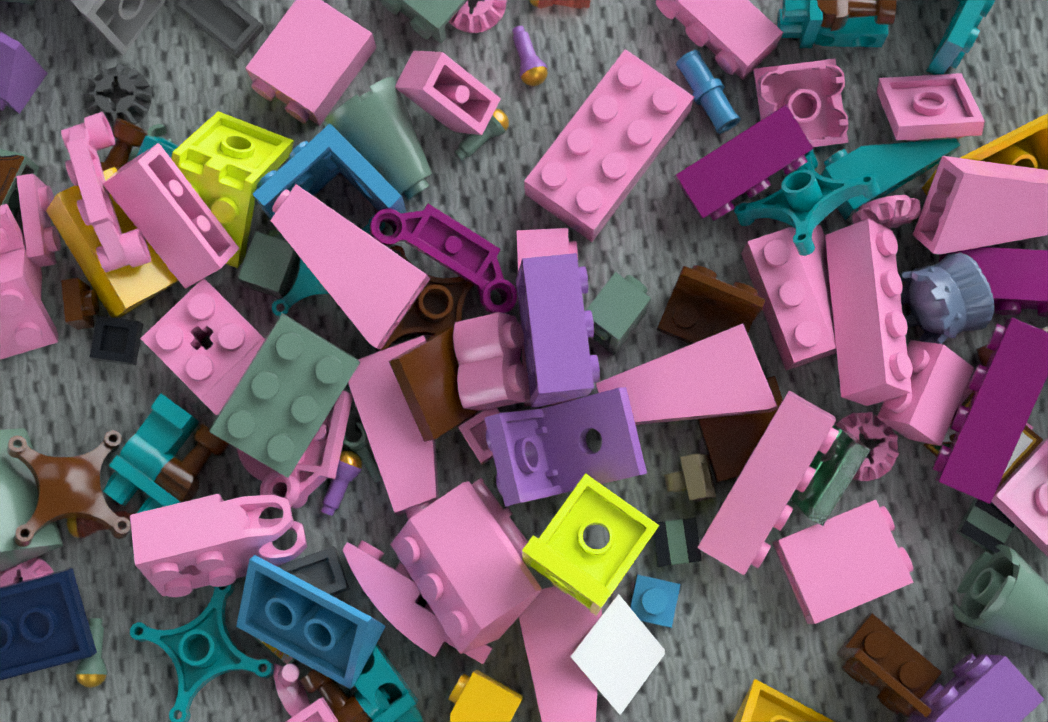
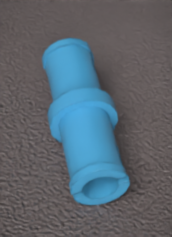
[676,50,741,134]

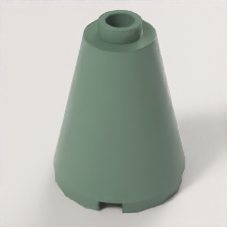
[323,77,432,200]
[953,544,1048,654]

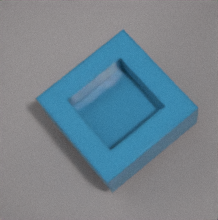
[630,574,681,628]

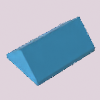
[236,555,386,689]

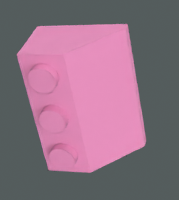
[741,225,837,371]
[390,481,542,654]

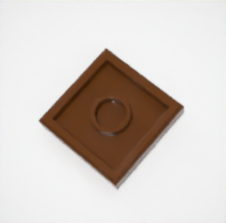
[389,326,478,442]
[697,376,783,483]

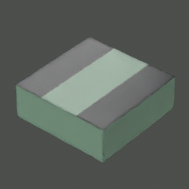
[956,498,1015,555]
[653,517,702,567]

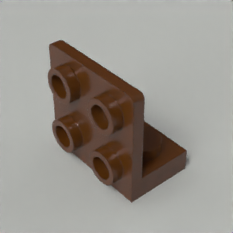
[657,265,766,344]
[836,613,942,718]

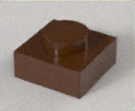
[61,278,99,330]

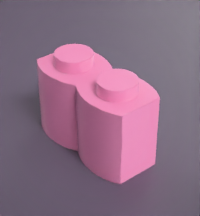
[453,312,529,411]

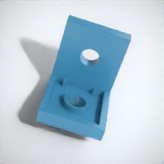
[253,123,407,220]

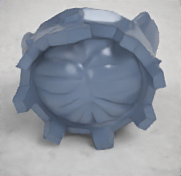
[899,252,994,344]

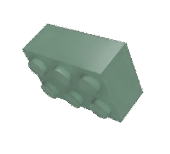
[209,313,360,478]

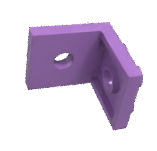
[484,387,647,507]

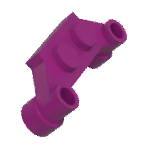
[370,203,517,314]

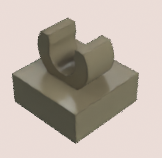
[664,453,716,501]

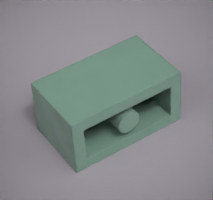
[585,272,651,355]

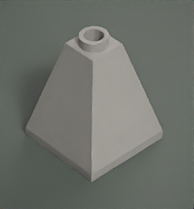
[71,0,166,56]

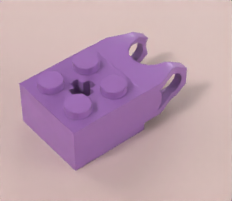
[906,653,1045,722]

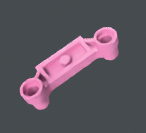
[61,112,151,273]
[260,390,353,509]

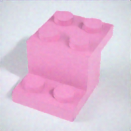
[0,204,58,360]

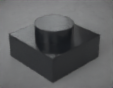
[89,315,144,366]

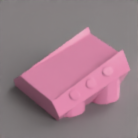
[753,58,848,147]

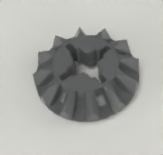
[83,64,152,129]

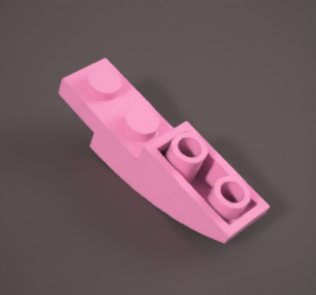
[343,540,493,664]

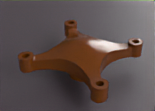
[374,245,474,352]
[7,430,131,547]

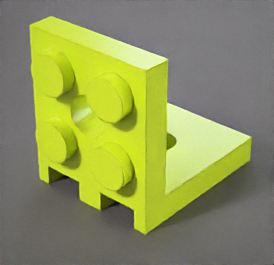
[171,111,294,268]
[522,473,659,616]

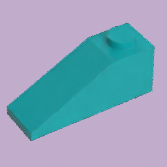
[821,138,960,220]

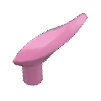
[274,663,310,717]

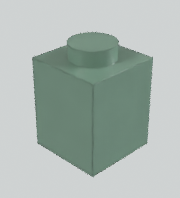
[238,230,300,299]

